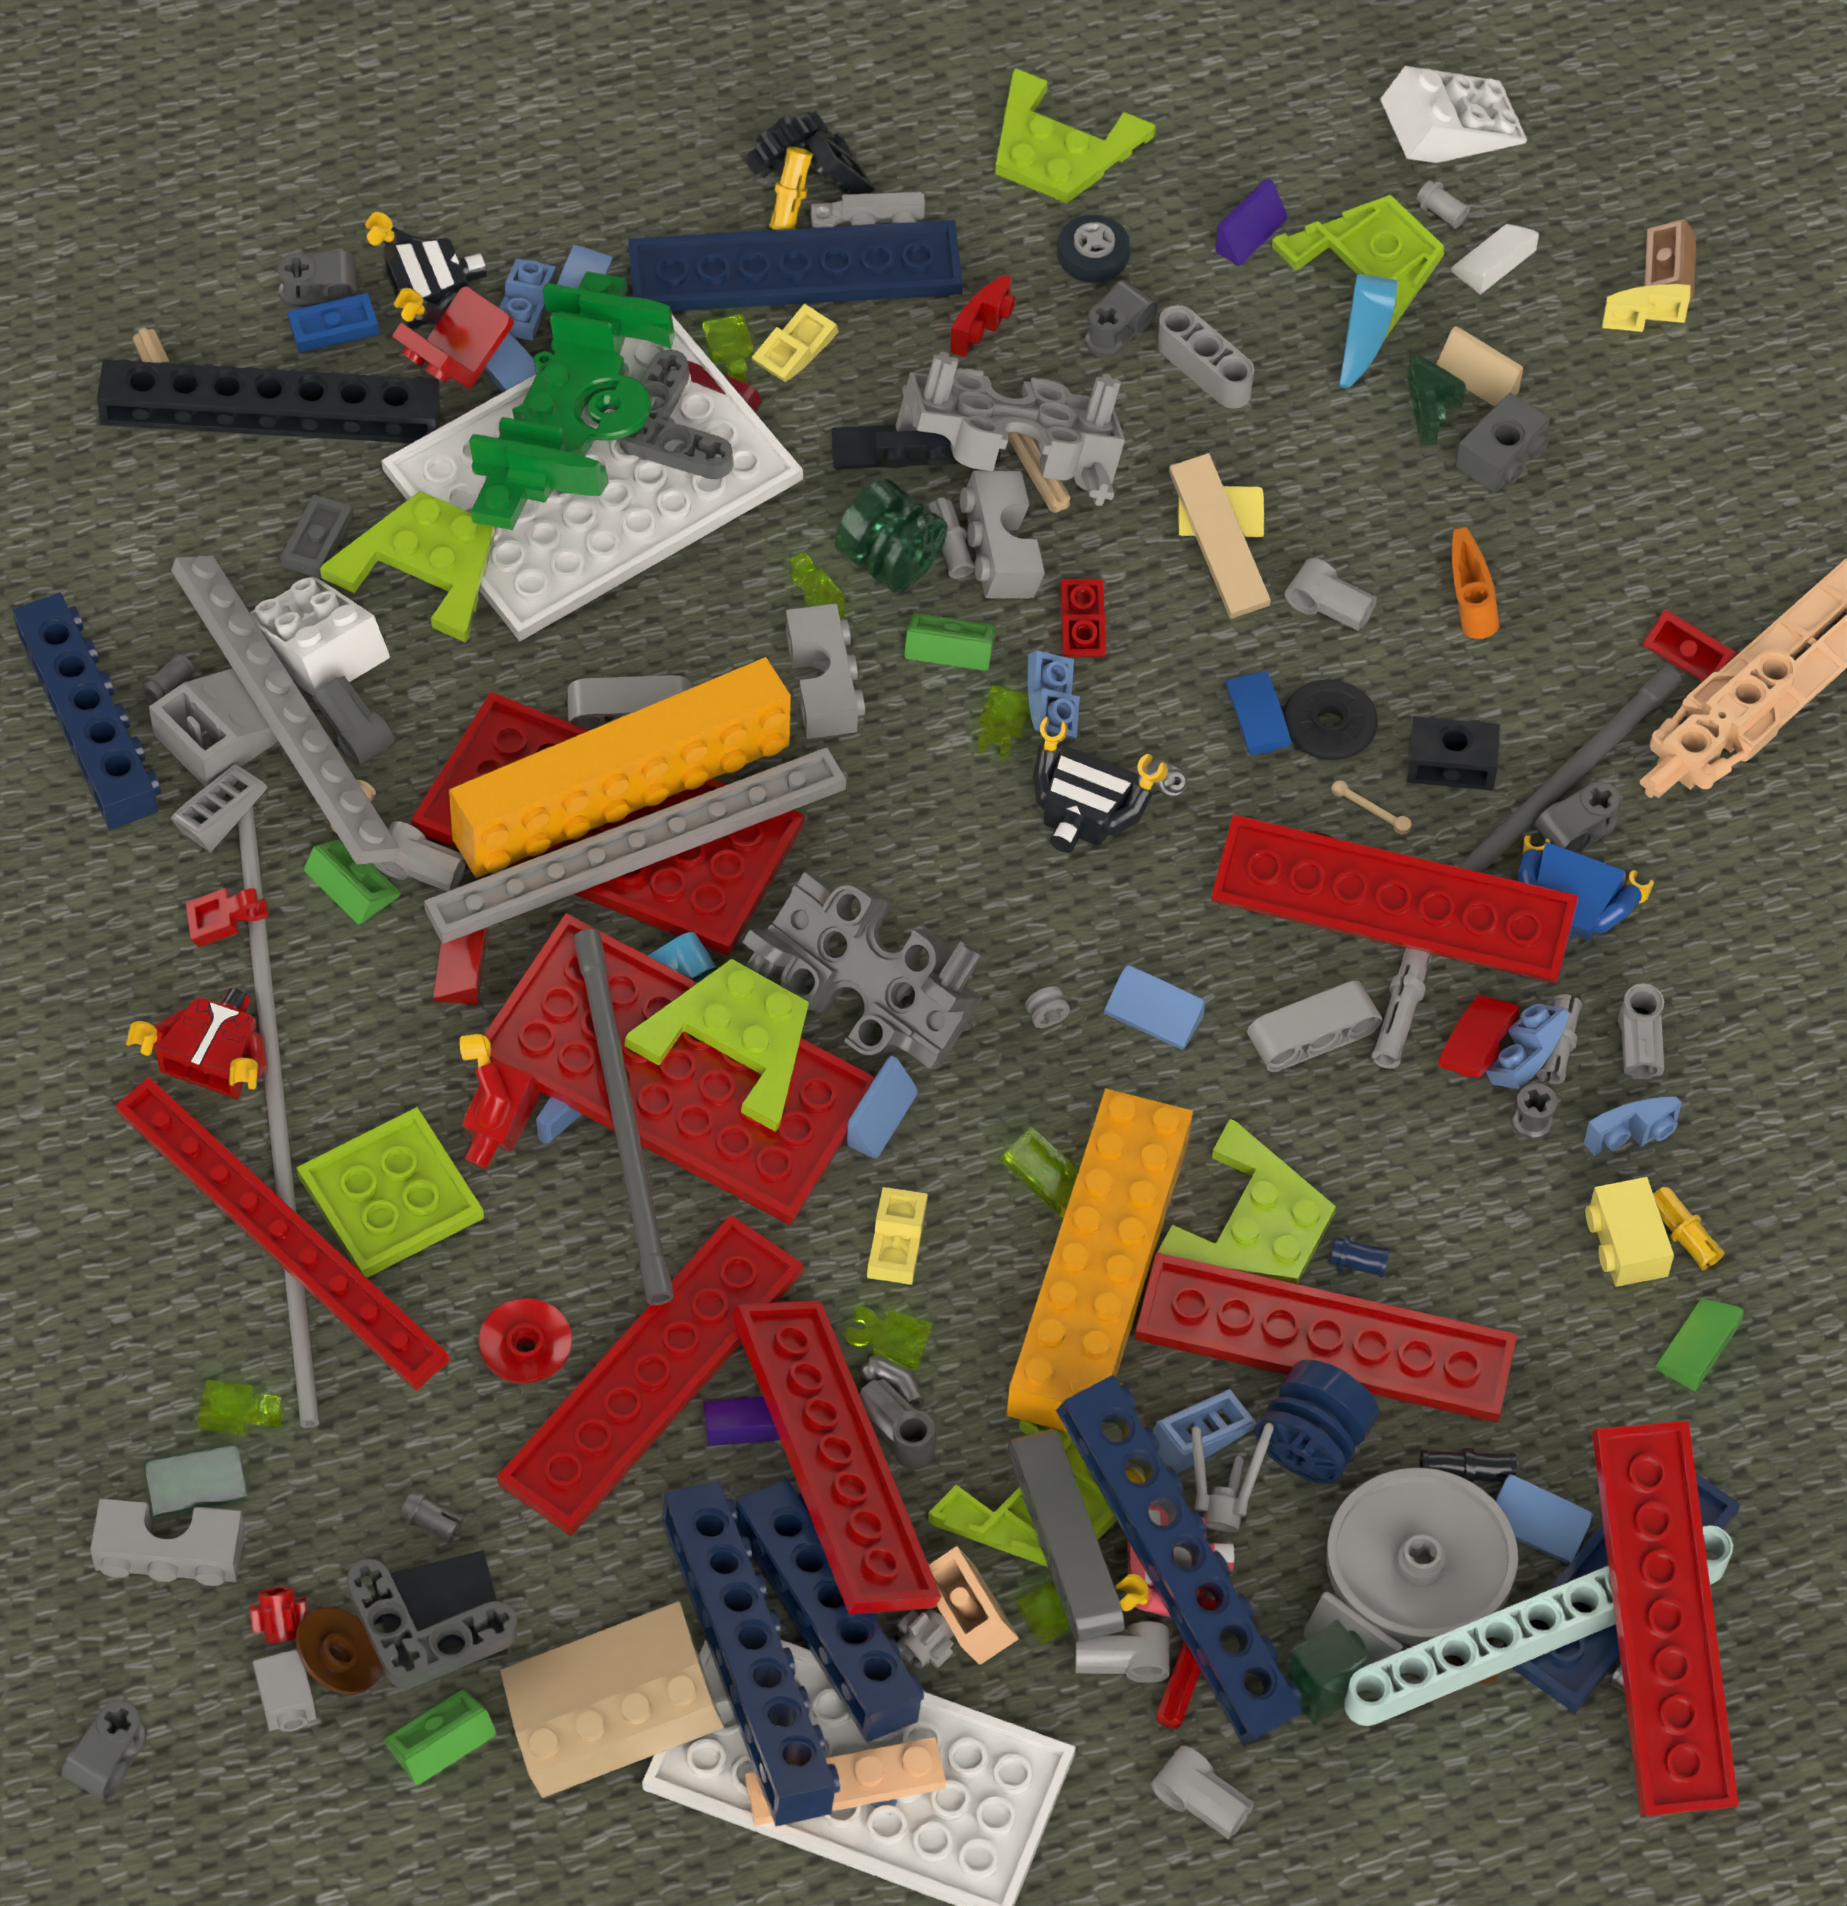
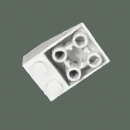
[1380,66,1527,163]
[250,576,390,696]

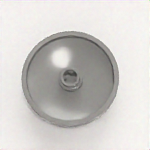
[1326,1468,1518,1645]

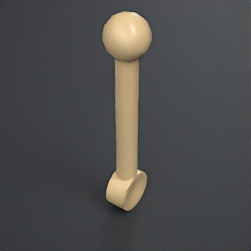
[1331,780,1411,835]

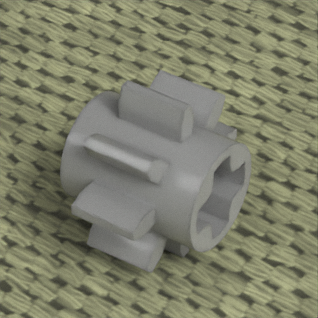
[896,1609,954,1669]

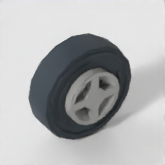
[1057,215,1130,283]

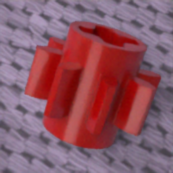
[249,1586,308,1643]

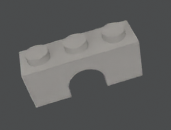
[960,470,1045,599]
[786,603,865,739]
[90,1499,245,1586]

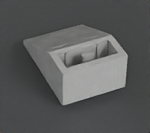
[149,668,278,787]

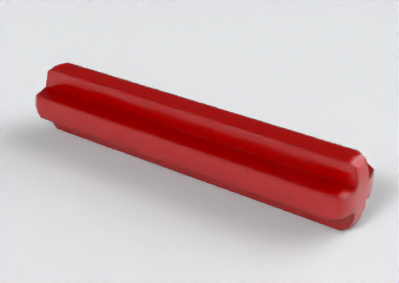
[1156,1597,1216,1729]

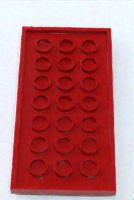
[411,691,805,956]
[484,913,875,1226]

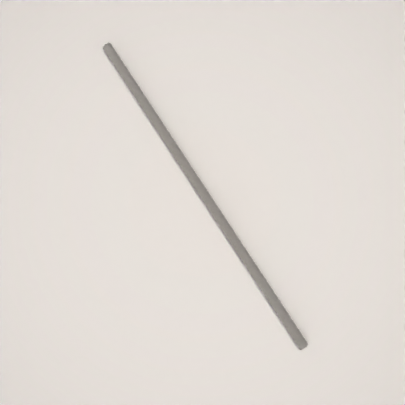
[237,805,319,1428]

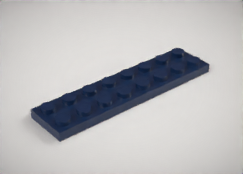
[628,220,963,311]

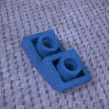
[1225,670,1291,755]

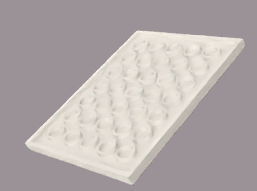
[382,315,803,641]

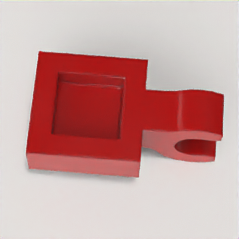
[186,888,269,947]

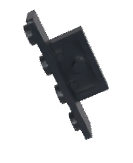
[831,425,1001,470]

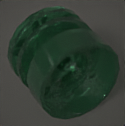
[835,479,948,593]

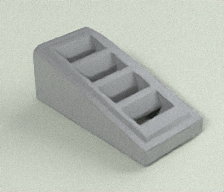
[170,764,268,853]

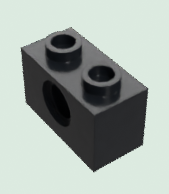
[1407,716,1500,791]

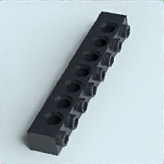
[97,359,440,443]

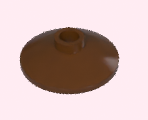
[296,1607,383,1695]

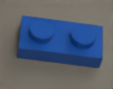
[287,293,379,353]

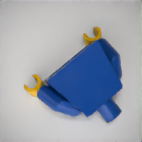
[1517,835,1654,949]

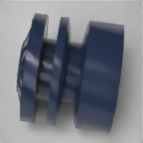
[1254,1360,1379,1484]

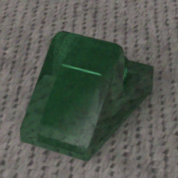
[1407,354,1466,445]

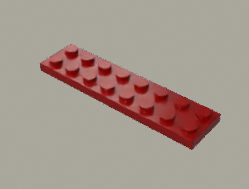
[1211,815,1578,984]
[497,1215,803,1536]
[1135,1252,1517,1423]
[732,1301,941,1614]
[1592,1420,1739,1817]

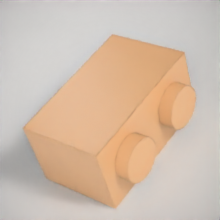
[929,1546,1019,1665]

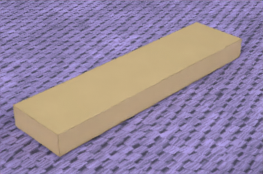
[1169,453,1271,619]

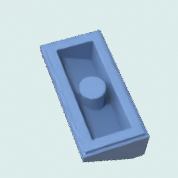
[1104,965,1205,1050]
[847,1055,918,1158]
[1496,1474,1594,1565]

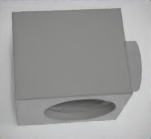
[253,1649,316,1732]

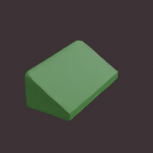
[904,613,997,671]
[304,839,401,924]
[1655,1298,1745,1392]
[384,1688,496,1785]

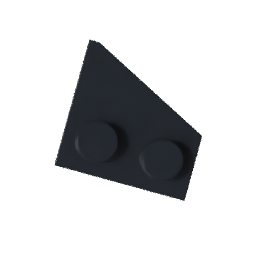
[806,131,875,194]

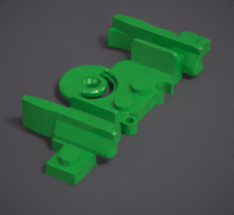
[469,271,675,530]

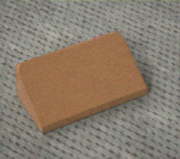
[1645,219,1696,299]

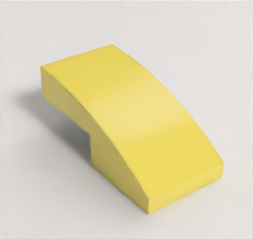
[1602,284,1691,332]
[751,304,839,382]
[867,1187,928,1285]

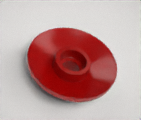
[479,1298,572,1384]

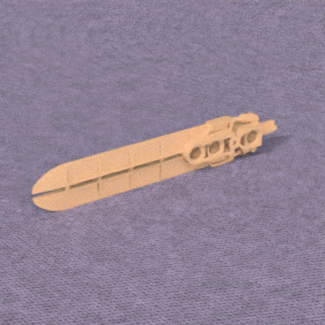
[1640,558,1847,798]

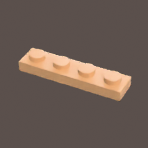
[745,1737,946,1826]

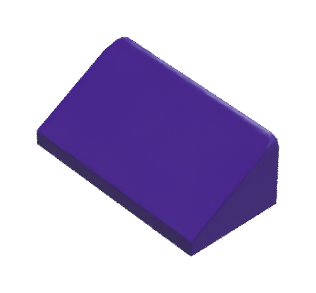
[1215,178,1287,265]
[704,1397,780,1446]

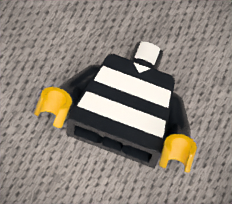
[365,212,487,329]
[1032,717,1168,853]

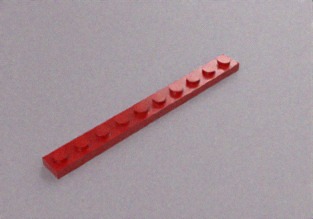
[115,1077,450,1391]

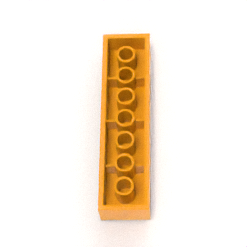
[449,657,791,879]
[1006,1088,1193,1432]

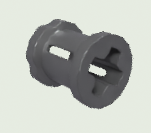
[1512,1083,1558,1140]

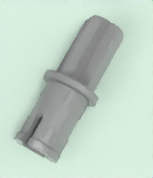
[928,497,975,579]

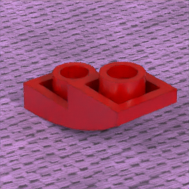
[950,275,1016,357]
[1060,579,1106,658]
[1439,994,1519,1078]

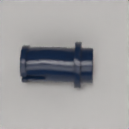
[1329,1235,1390,1278]

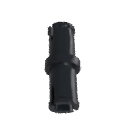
[1419,1448,1517,1483]

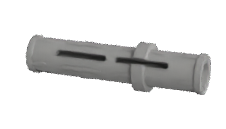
[1372,948,1432,1069]

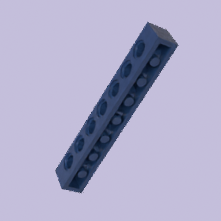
[1056,1374,1303,1746]
[662,1481,840,1827]

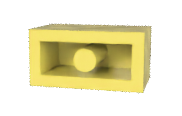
[1585,1177,1674,1287]

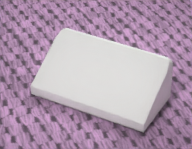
[1451,224,1539,295]

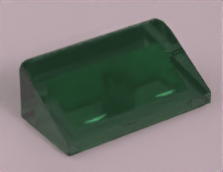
[144,1444,247,1518]

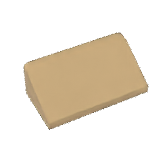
[1436,326,1523,406]

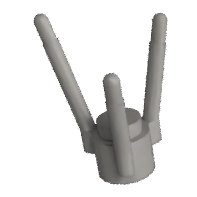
[1192,1423,1274,1532]

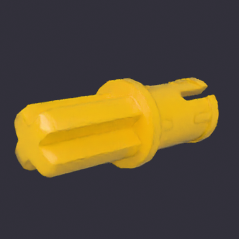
[1653,1187,1725,1271]

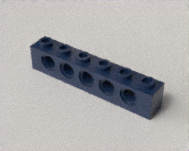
[12,592,161,830]
[736,1479,924,1742]

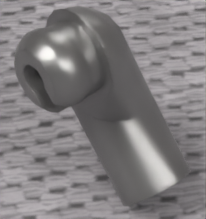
[1127,760,1187,796]
[860,1355,925,1409]

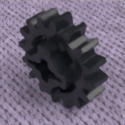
[744,111,829,179]

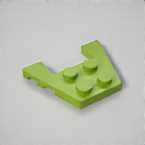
[995,68,1156,203]
[1272,195,1444,342]
[320,491,495,643]
[624,959,809,1132]
[1158,1119,1336,1284]
[928,1420,1117,1567]

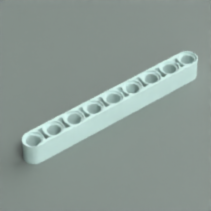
[1344,1525,1733,1726]

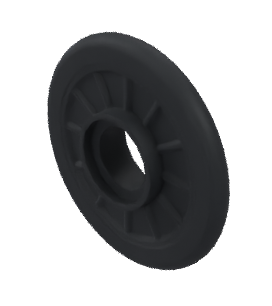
[1283,680,1378,760]

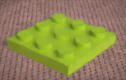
[296,1107,484,1278]

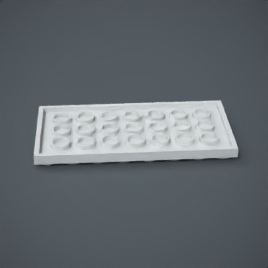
[642,1640,1076,1906]

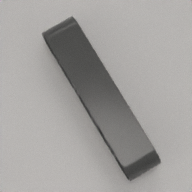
[1008,1428,1124,1642]

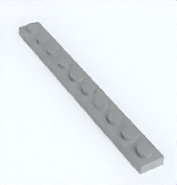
[171,556,400,864]
[424,747,846,944]

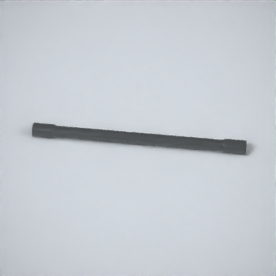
[1457,666,1682,873]
[574,929,674,1305]

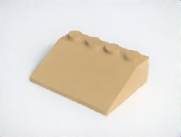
[500,1601,724,1798]

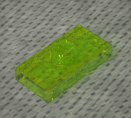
[999,1126,1079,1219]

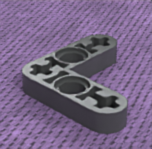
[618,349,734,479]
[347,1559,518,1689]

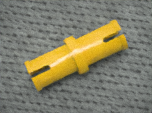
[769,147,813,230]

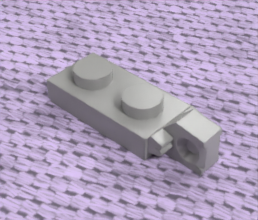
[811,192,925,228]

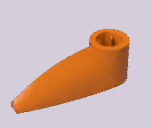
[1452,527,1500,639]

